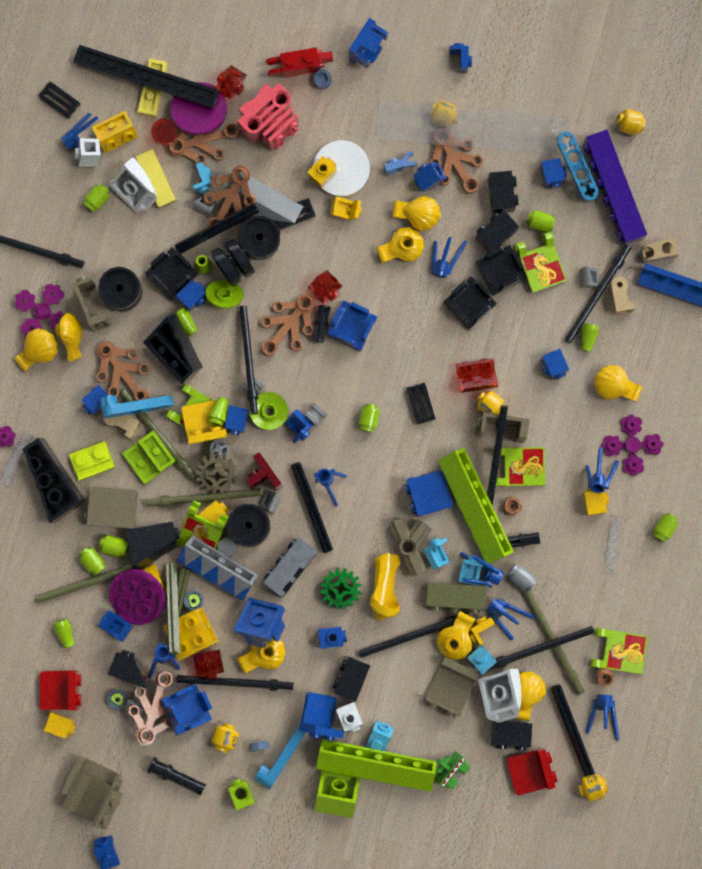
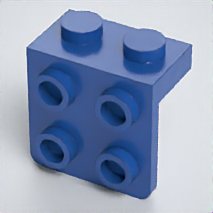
[404,470,453,518]
[299,692,344,741]

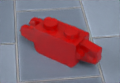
[265,47,334,78]

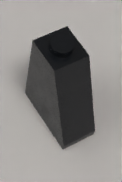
[127,522,180,570]

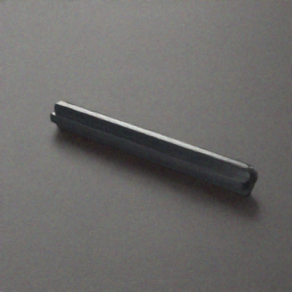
[175,203,259,254]
[291,462,333,553]
[551,684,595,777]

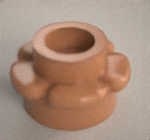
[502,497,522,516]
[595,668,614,687]

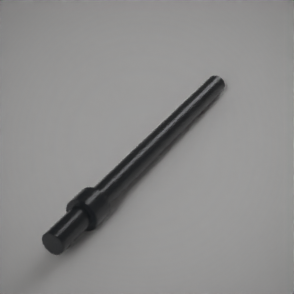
[0,235,85,269]
[564,244,631,344]
[239,305,259,415]
[487,405,508,507]
[359,612,470,658]
[487,626,594,671]
[177,675,294,691]

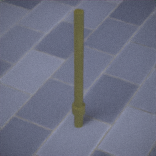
[120,389,197,481]
[146,488,261,508]
[36,563,149,603]
[523,590,585,695]

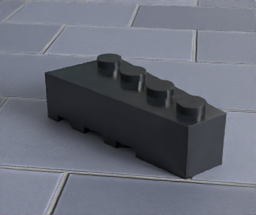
[23,438,86,524]

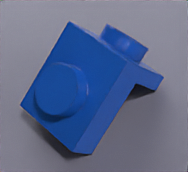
[449,43,472,73]
[284,409,313,444]
[98,610,133,642]
[94,835,120,869]

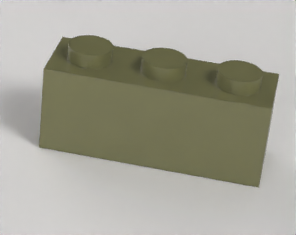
[425,583,486,613]

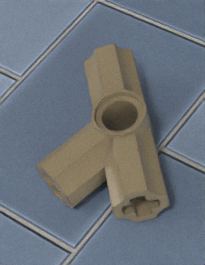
[389,517,432,577]

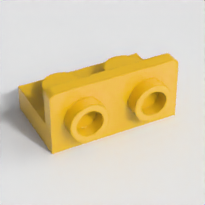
[92,110,138,153]

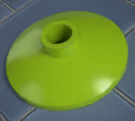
[205,280,244,308]
[250,392,288,430]

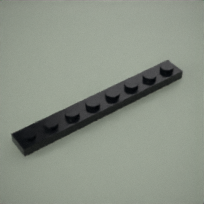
[73,45,220,109]

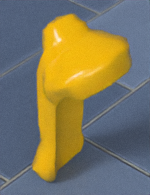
[370,553,401,621]

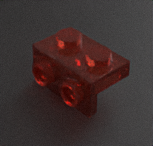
[456,358,498,393]

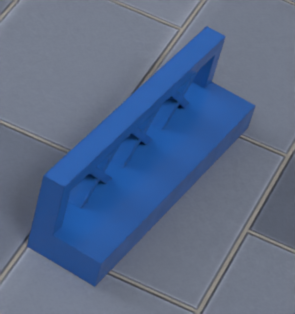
[637,263,702,307]

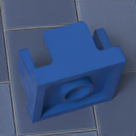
[349,18,388,69]
[327,300,378,351]
[233,598,285,648]
[160,684,212,736]

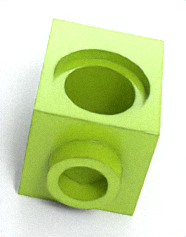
[228,778,256,811]

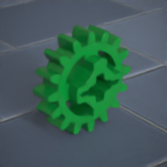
[320,568,362,610]

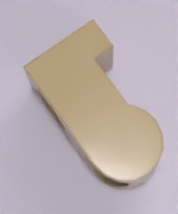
[640,238,679,263]
[610,277,635,315]
[104,415,141,440]

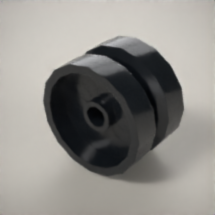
[239,216,280,260]
[210,238,255,287]
[98,267,143,313]
[227,504,271,547]

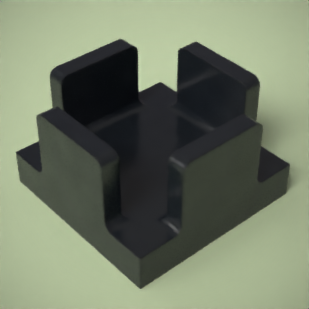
[476,245,527,296]
[145,247,199,301]
[443,276,497,330]

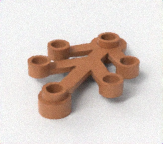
[168,122,239,165]
[429,129,483,194]
[204,165,257,226]
[261,294,315,356]
[96,341,151,401]
[127,671,173,746]

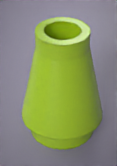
[194,255,213,274]
[176,307,198,336]
[581,323,600,351]
[208,397,229,427]
[53,618,75,649]

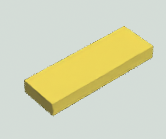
[137,59,168,118]
[136,149,176,208]

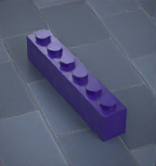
[583,130,647,246]

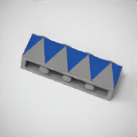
[177,535,258,601]

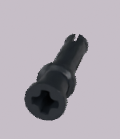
[147,757,206,796]

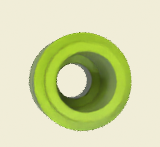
[83,184,110,213]
[527,210,556,233]
[358,403,380,432]
[653,513,679,543]
[99,535,129,558]
[78,547,106,576]

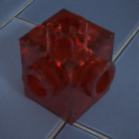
[216,65,247,99]
[308,270,343,304]
[193,649,224,680]

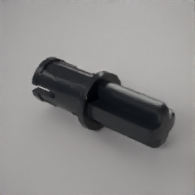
[313,305,331,343]
[507,532,541,548]

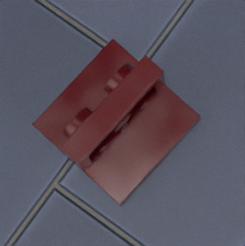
[246,452,283,490]

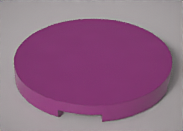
[170,82,227,136]
[108,569,165,625]

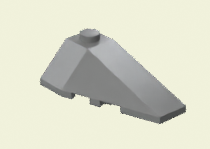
[219,172,303,223]

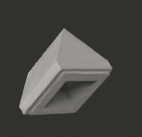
[193,195,217,218]
[580,266,599,288]
[259,490,282,514]
[123,697,144,718]

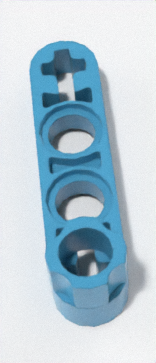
[557,131,598,203]
[99,395,174,419]
[254,725,306,790]

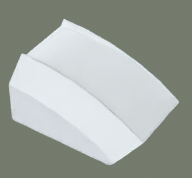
[108,158,158,212]
[478,669,521,723]

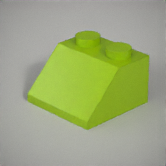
[314,770,360,819]

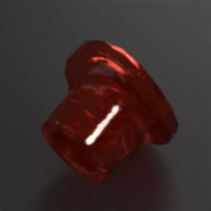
[151,118,178,145]

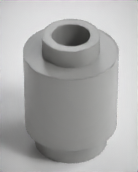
[507,563,536,591]

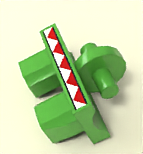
[434,751,470,789]

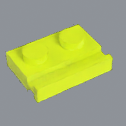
[69,441,115,481]

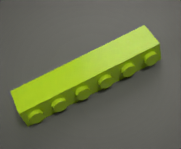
[438,448,514,564]
[316,739,437,792]

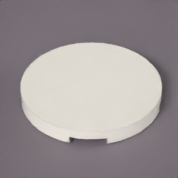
[313,140,370,197]

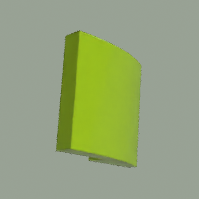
[122,430,176,485]

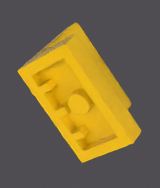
[181,400,227,445]
[163,607,219,661]

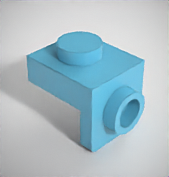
[192,162,212,194]
[423,538,450,570]
[458,556,483,586]
[467,645,497,675]
[365,721,394,751]

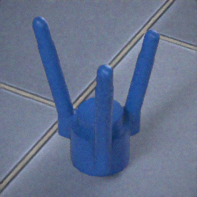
[61,113,98,150]
[430,237,467,278]
[586,447,619,493]
[314,468,347,507]
[460,552,503,587]
[487,598,535,640]
[147,643,180,679]
[586,695,620,741]

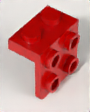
[40,670,82,710]
[507,748,558,795]

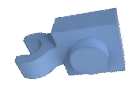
[384,152,417,176]

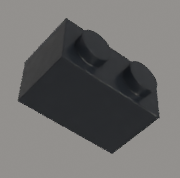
[488,170,519,214]
[475,210,520,253]
[332,657,370,702]
[491,721,533,751]

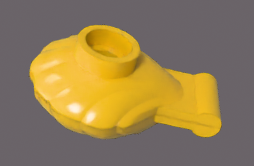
[392,196,441,231]
[376,227,424,264]
[55,313,82,362]
[14,328,58,372]
[594,365,643,402]
[436,611,475,660]
[236,638,286,674]
[516,671,546,722]

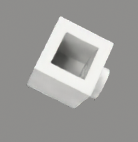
[74,139,100,167]
[336,702,363,733]

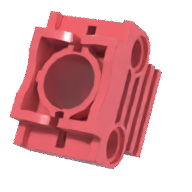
[237,83,299,151]

